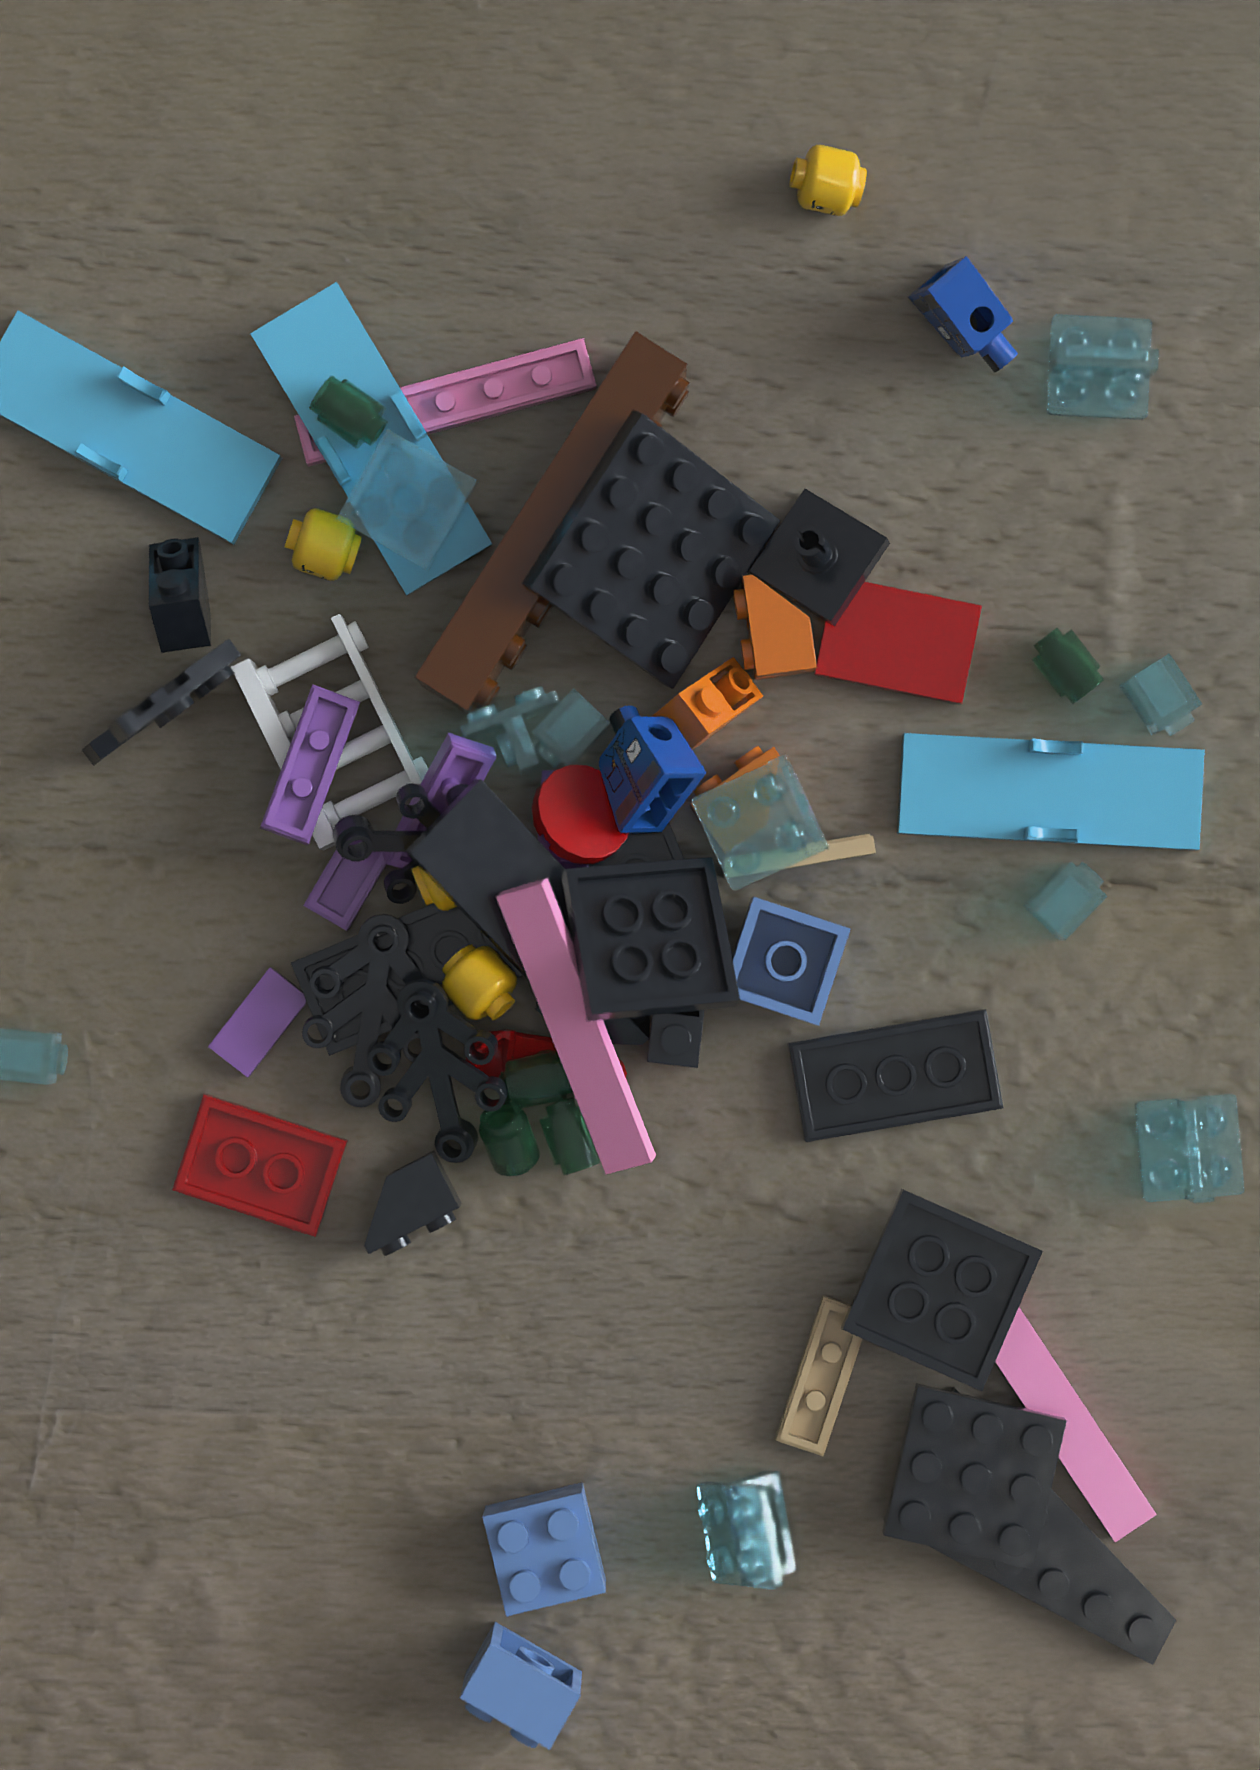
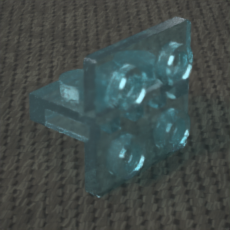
[1047,314,1159,420]
[460,686,559,775]
[1135,1094,1245,1203]
[696,1471,797,1589]

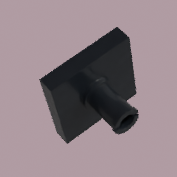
[749,489,890,627]

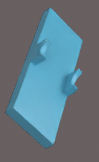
[250,282,493,595]
[0,310,282,545]
[897,733,1205,850]

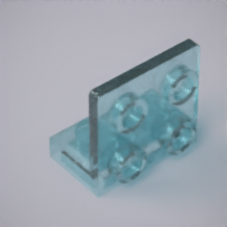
[692,754,829,890]

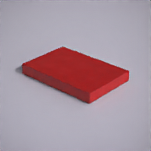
[814,582,982,705]
[172,1094,348,1237]

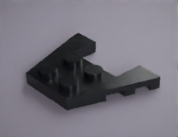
[82,639,241,766]

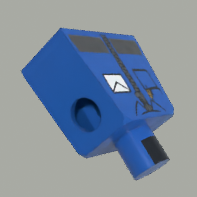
[908,256,1018,373]
[599,706,706,833]

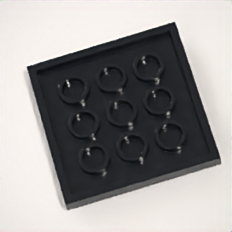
[522,410,780,689]

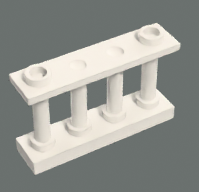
[231,614,428,850]

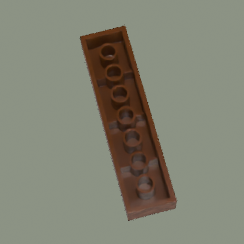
[415,331,690,718]

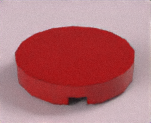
[531,765,628,864]

